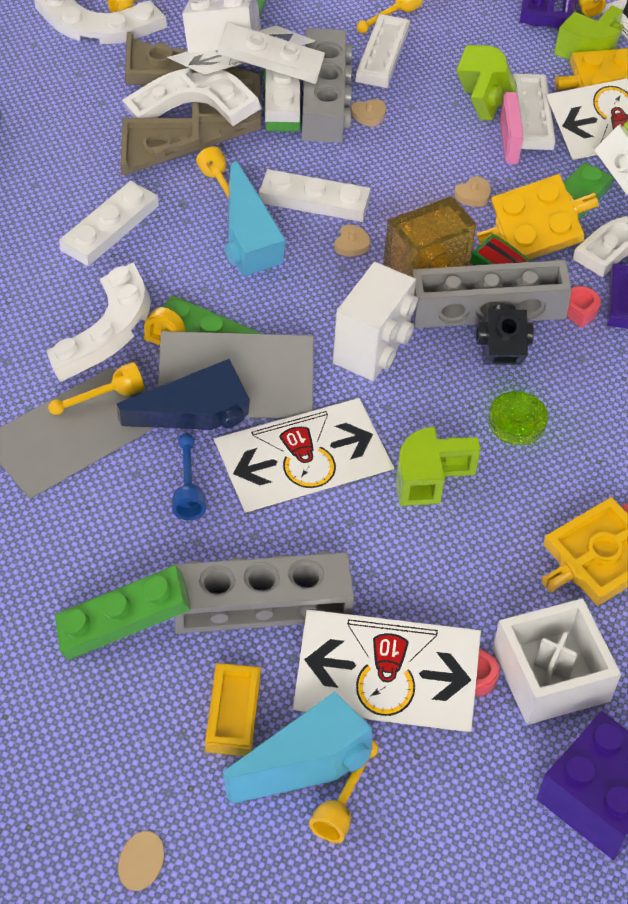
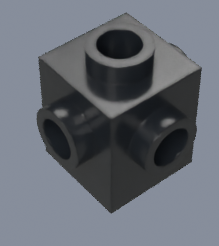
[476,304,534,365]

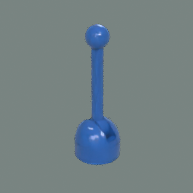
[172,433,206,520]

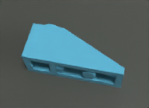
[225,161,286,277]
[223,692,372,804]

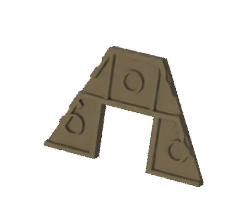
[121,32,261,175]

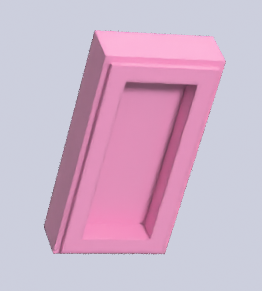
[499,92,523,164]

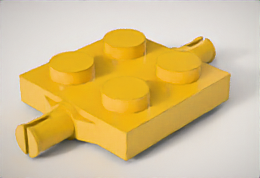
[554,48,628,91]
[476,174,599,260]
[542,497,628,607]

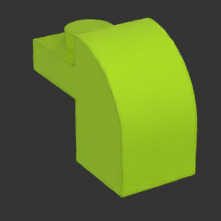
[554,5,624,61]
[456,45,516,121]
[396,426,481,506]

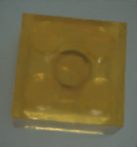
[383,196,476,277]

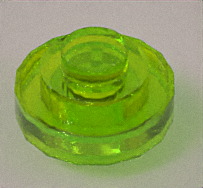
[488,391,548,445]

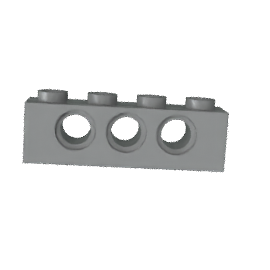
[301,28,352,143]
[412,260,572,328]
[171,551,354,634]

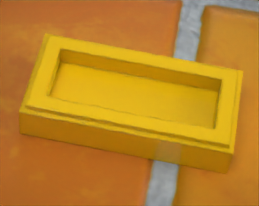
[205,663,261,756]

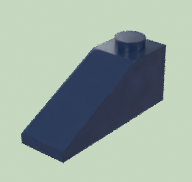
[116,359,250,430]

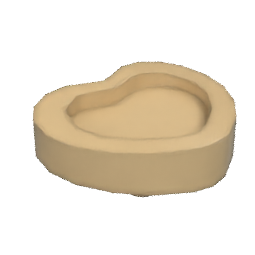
[351,99,386,127]
[454,176,491,207]
[334,224,370,257]

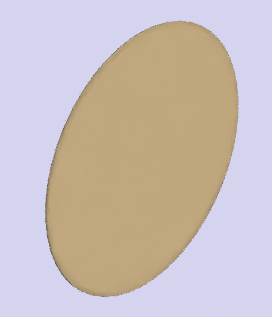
[118,831,164,891]

